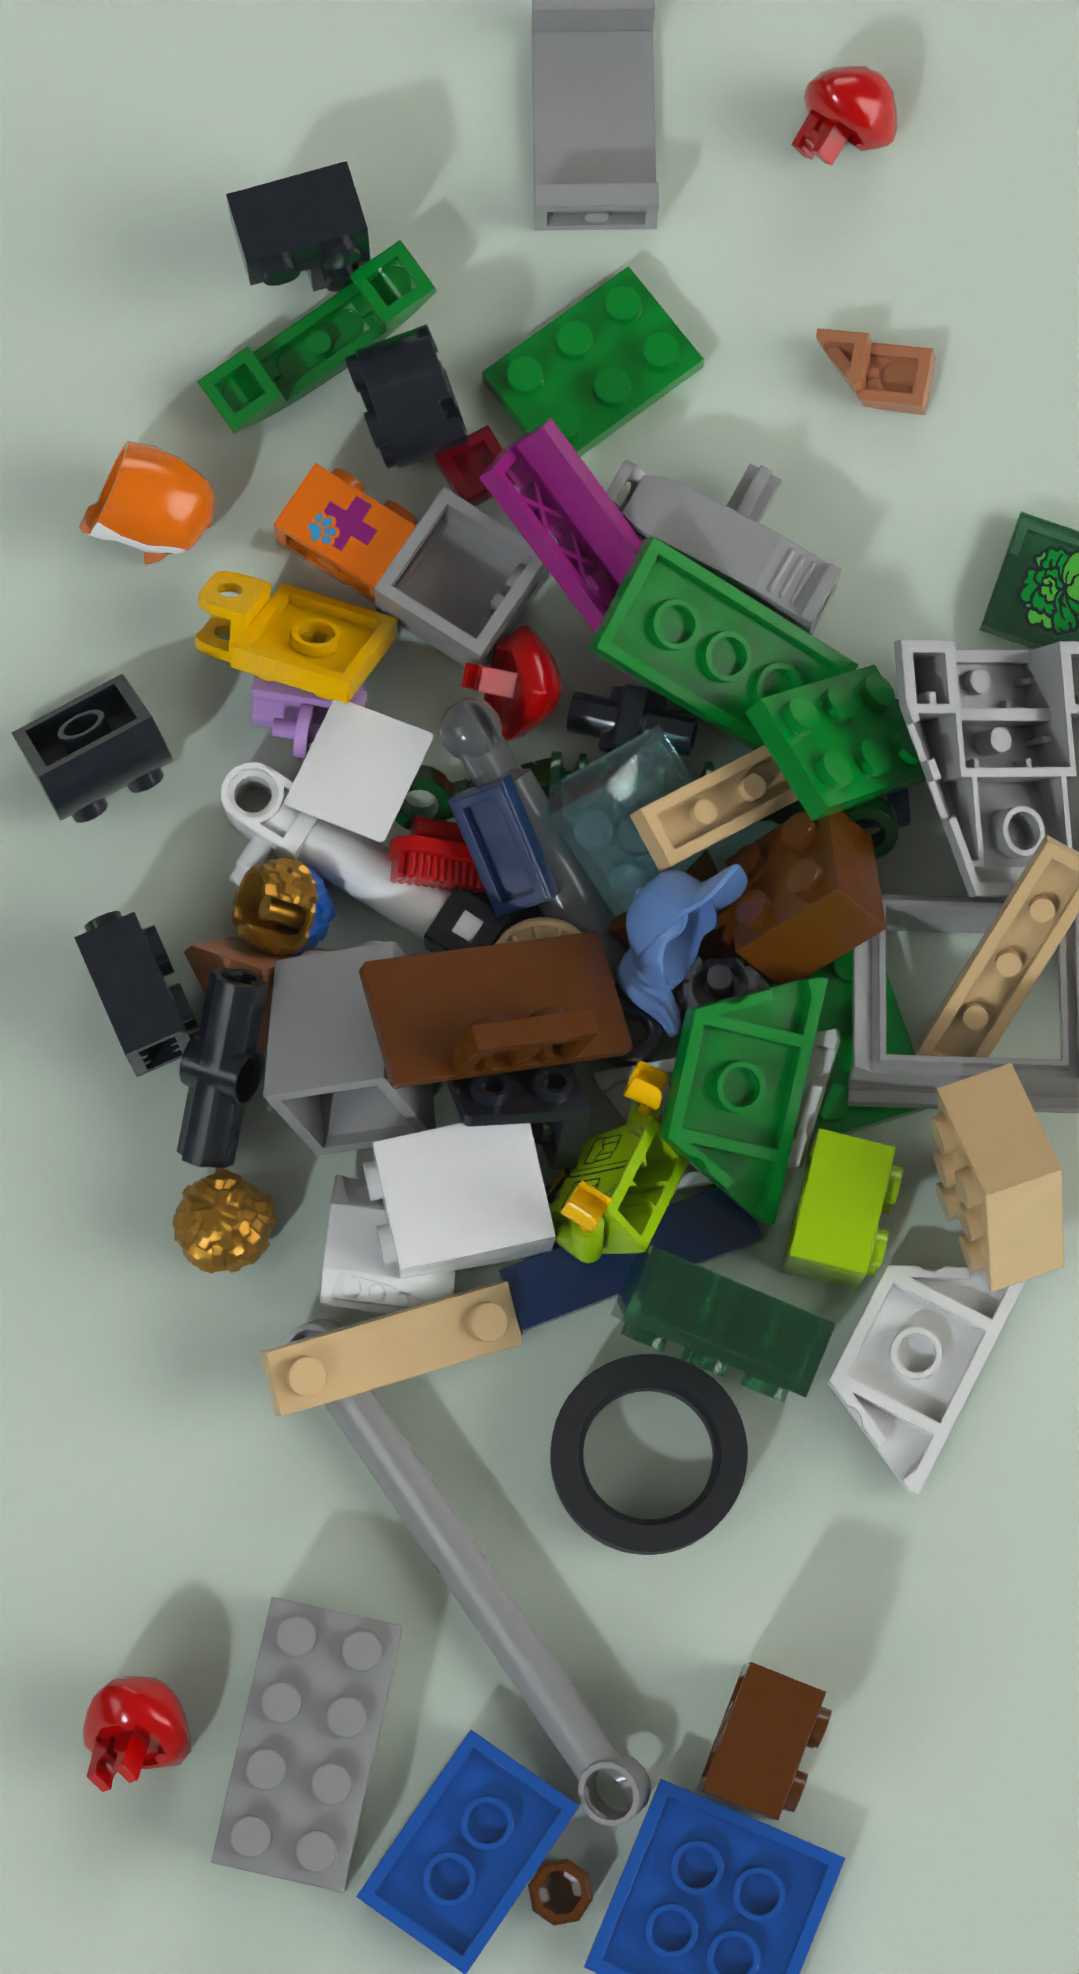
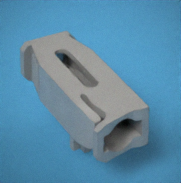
[606,460,841,635]

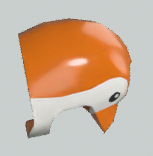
[79,441,215,565]

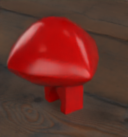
[791,66,897,165]
[461,625,562,742]
[83,1676,192,1792]

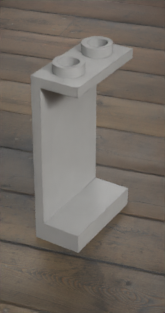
[532,0,659,231]

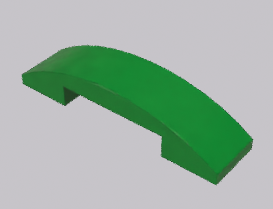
[197,240,437,434]

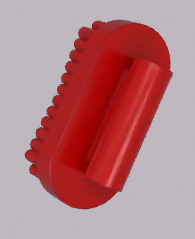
[388,815,488,900]

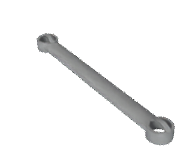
[284,1319,651,1827]

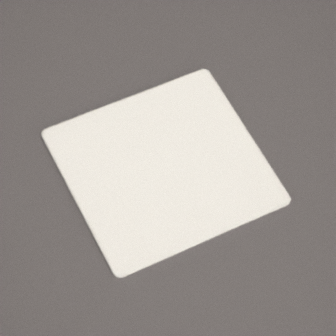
[284,700,434,842]

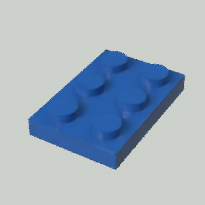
[356,1730,580,1974]

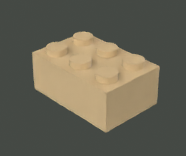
[930,1063,1064,1292]

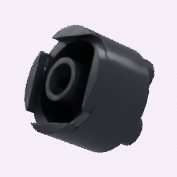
[345,324,470,469]

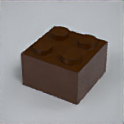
[725,810,887,985]
[696,1662,832,1821]

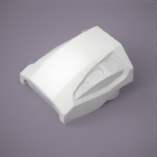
[320,1175,456,1315]

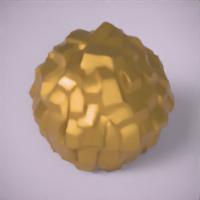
[172,1168,277,1274]

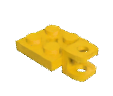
[195,571,398,704]

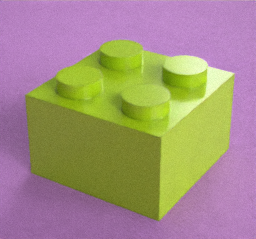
[781,1128,904,1290]

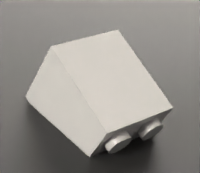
[362,1123,556,1279]

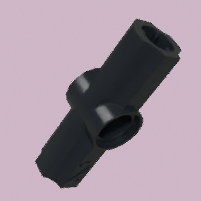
[176,967,269,1169]

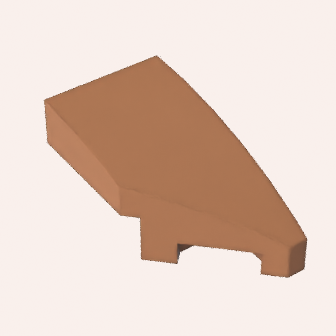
[816,328,936,415]

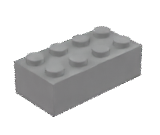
[211,1597,404,1892]

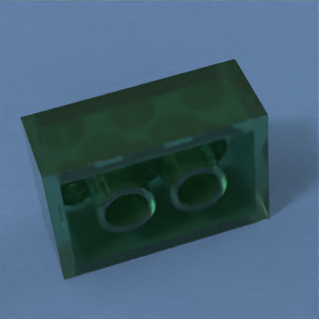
[611,1245,836,1403]

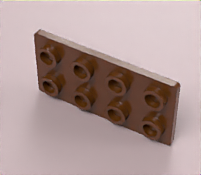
[359,932,633,1088]

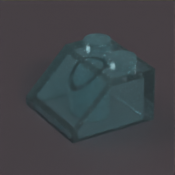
[549,725,707,917]

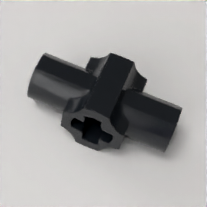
[566,684,698,762]

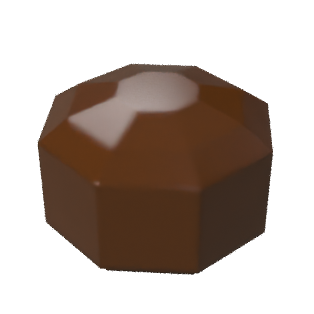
[528,1858,593,1926]

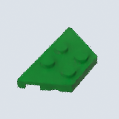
[659,977,828,1224]

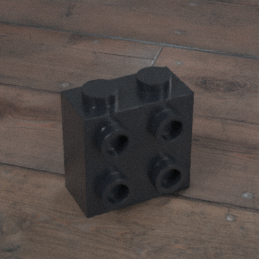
[74,911,200,1077]

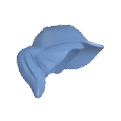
[616,864,748,1037]

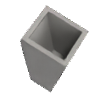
[263,940,436,1156]

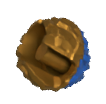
[232,857,337,956]

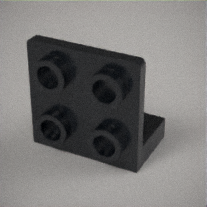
[446,1063,591,1170]

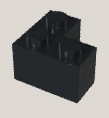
[226,161,371,292]

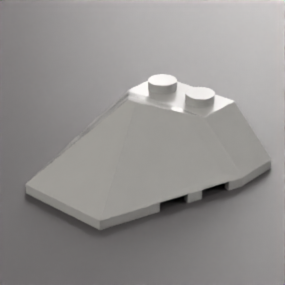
[894,639,1079,897]

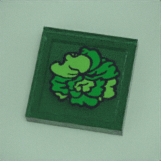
[979,512,1079,649]

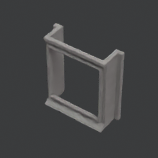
[848,894,1079,1113]

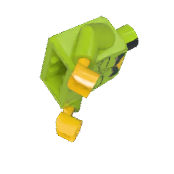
[544,1060,689,1264]

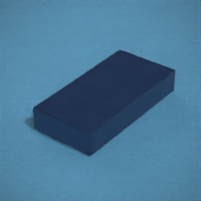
[447,774,560,917]

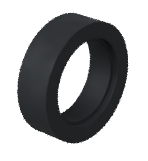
[550,1354,748,1555]

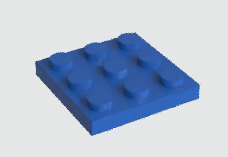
[584,1779,846,1974]

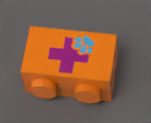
[274,463,417,603]

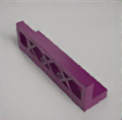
[479,418,642,679]

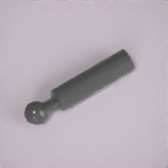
[439,698,629,983]

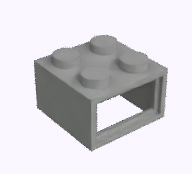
[374,487,549,666]

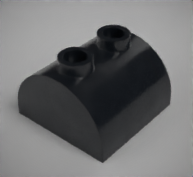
[12,673,173,823]

